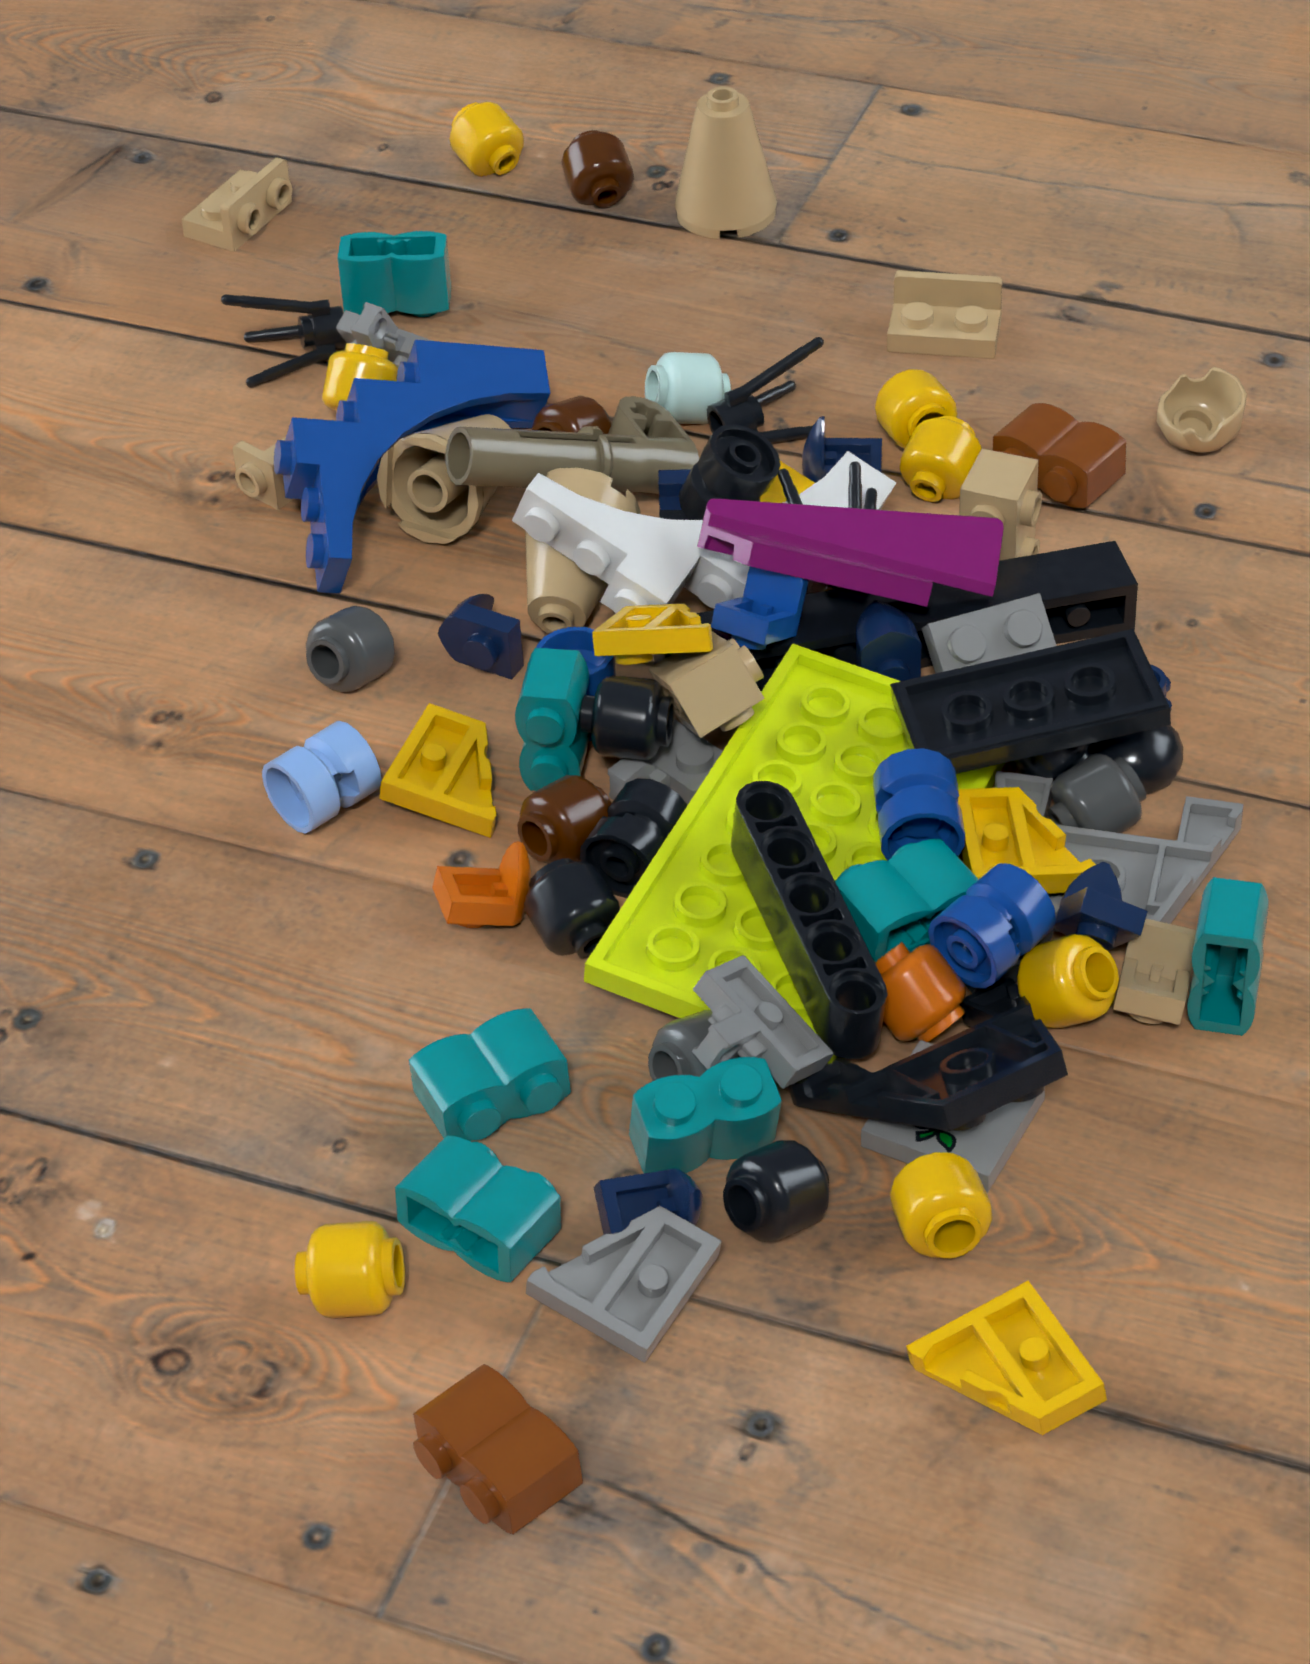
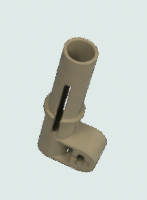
[445,396,699,493]

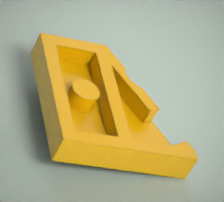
[592,604,713,665]
[379,703,496,838]
[958,787,1096,893]
[906,1280,1107,1435]

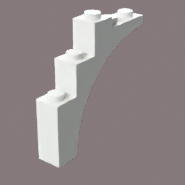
[512,451,896,614]

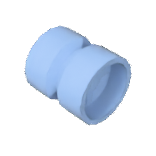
[262,721,381,834]

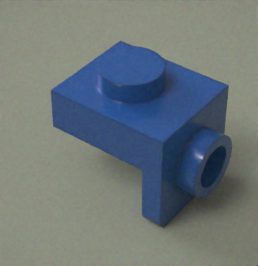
[711,567,808,650]

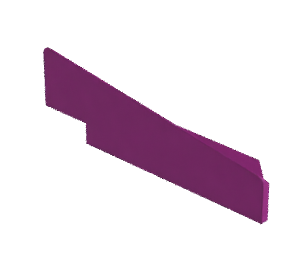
[697,498,1004,607]

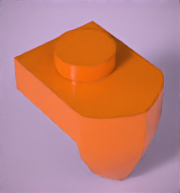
[432,841,531,928]

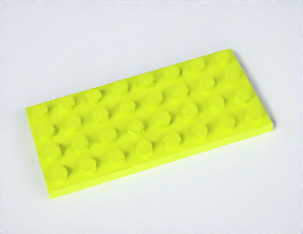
[584,644,1005,1064]

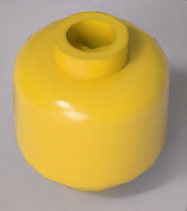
[449,102,524,176]
[322,343,398,411]
[875,369,957,449]
[899,415,982,502]
[1017,934,1119,1028]
[890,1152,992,1258]
[294,1221,405,1318]

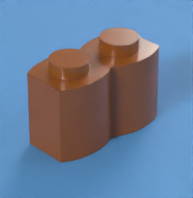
[993,403,1126,508]
[413,1364,583,1535]

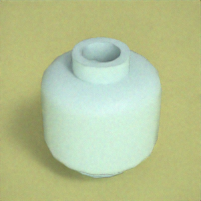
[645,352,731,424]

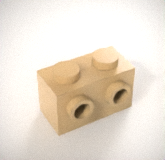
[959,449,1042,561]
[648,632,765,738]

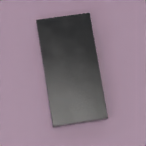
[890,629,1171,774]

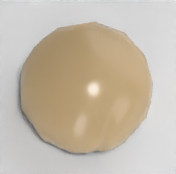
[1156,367,1247,453]

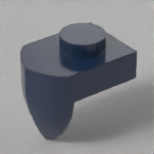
[802,416,882,483]
[438,594,524,680]
[856,599,921,681]
[1054,862,1148,950]
[593,1168,703,1235]

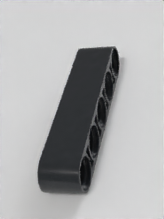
[731,781,888,1059]

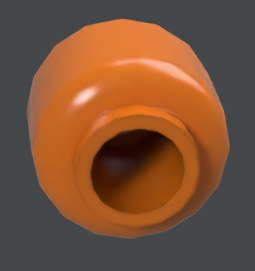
[875,942,966,1042]

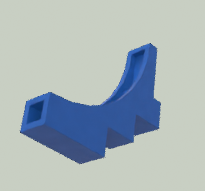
[274,340,550,594]

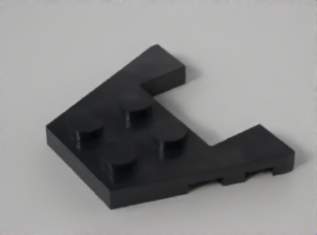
[788,977,1068,1131]

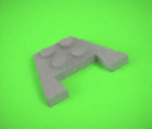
[995,771,1244,932]

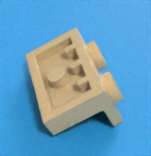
[181,157,292,252]
[887,270,1003,359]

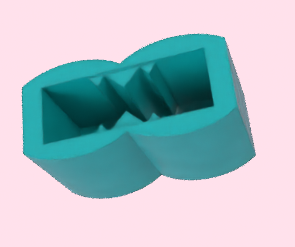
[337,231,452,317]
[515,648,591,791]
[835,839,978,962]
[1187,877,1269,1036]
[408,1008,571,1141]
[629,1057,782,1173]
[395,1135,561,1282]

